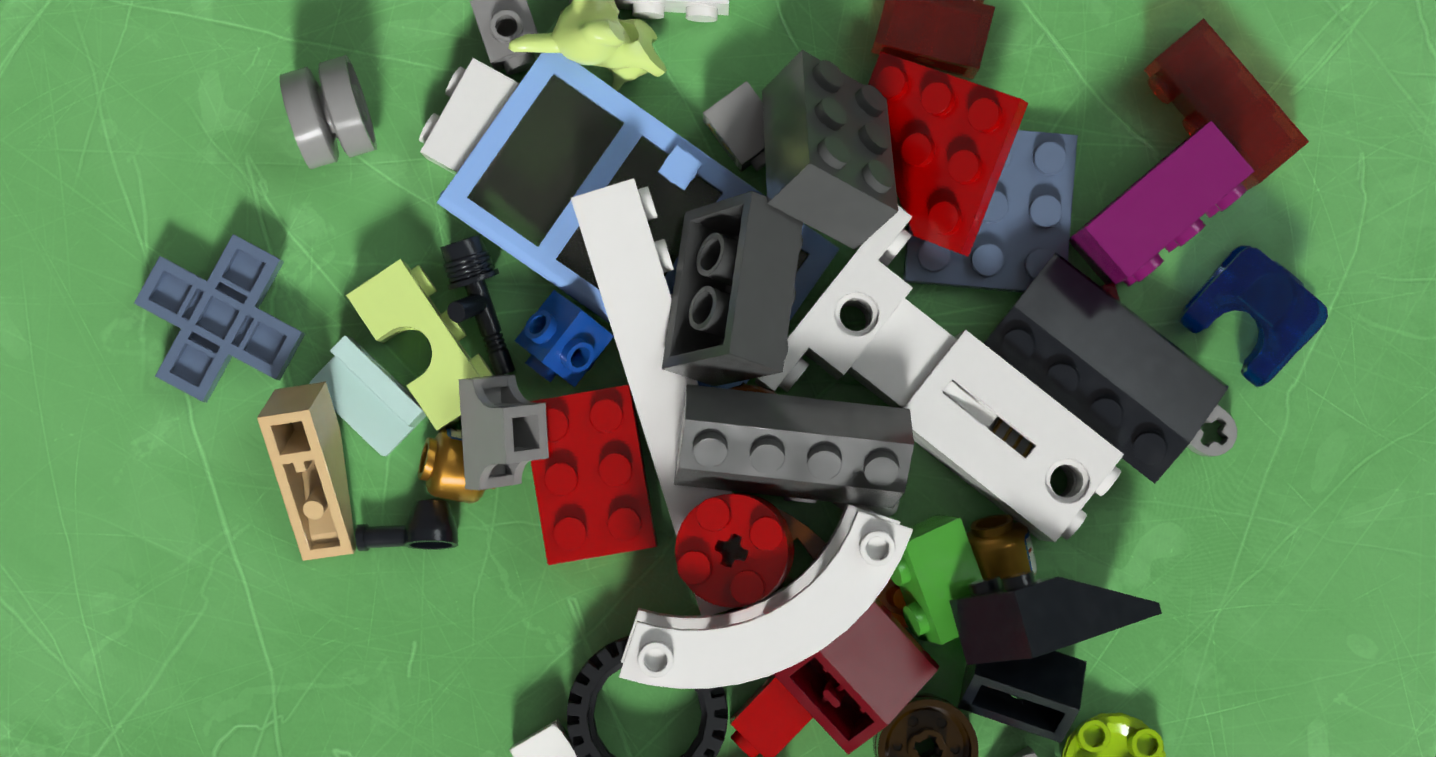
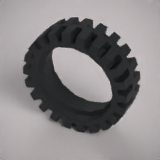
[567,636,728,757]

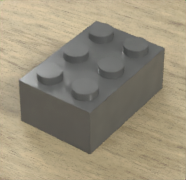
[762,50,898,250]
[662,191,803,386]

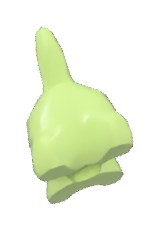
[508,0,667,91]

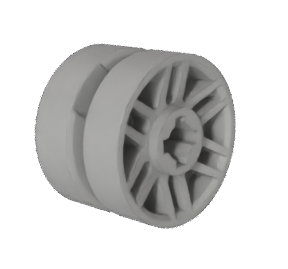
[280,55,377,169]

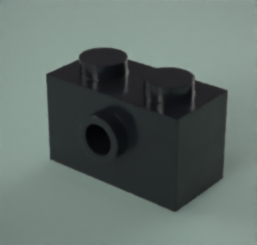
[958,651,1087,743]

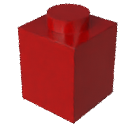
[730,674,813,757]

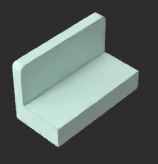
[309,335,426,456]

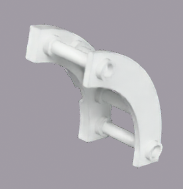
[619,504,913,689]

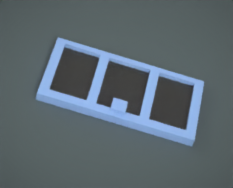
[437,53,840,389]

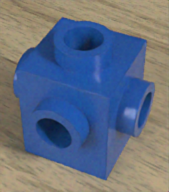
[514,290,614,387]

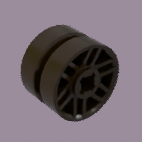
[873,693,979,757]

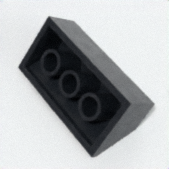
[984,252,1228,484]

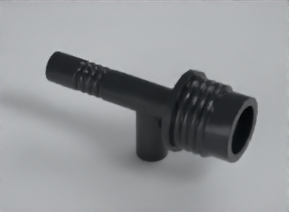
[440,234,515,375]

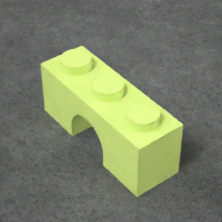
[346,259,494,431]

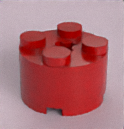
[675,493,794,608]

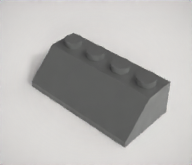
[674,384,914,509]

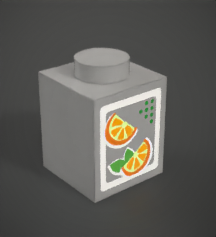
[703,81,766,172]

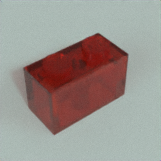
[871,0,995,79]

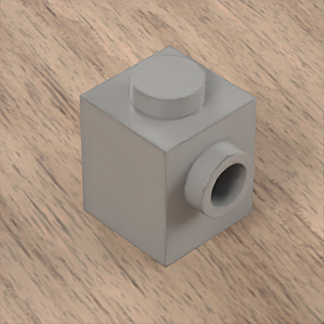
[470,0,541,75]

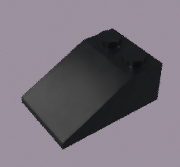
[949,571,1162,665]

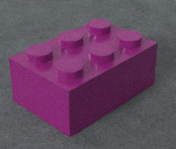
[1069,121,1254,287]

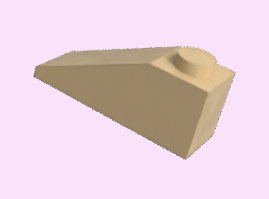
[257,382,356,561]

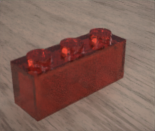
[1144,18,1309,190]

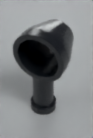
[355,499,458,551]

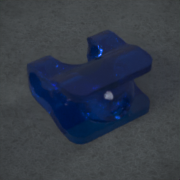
[1178,245,1328,388]

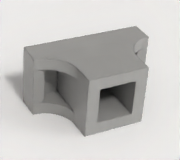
[459,375,549,490]

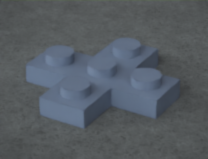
[134,234,306,402]

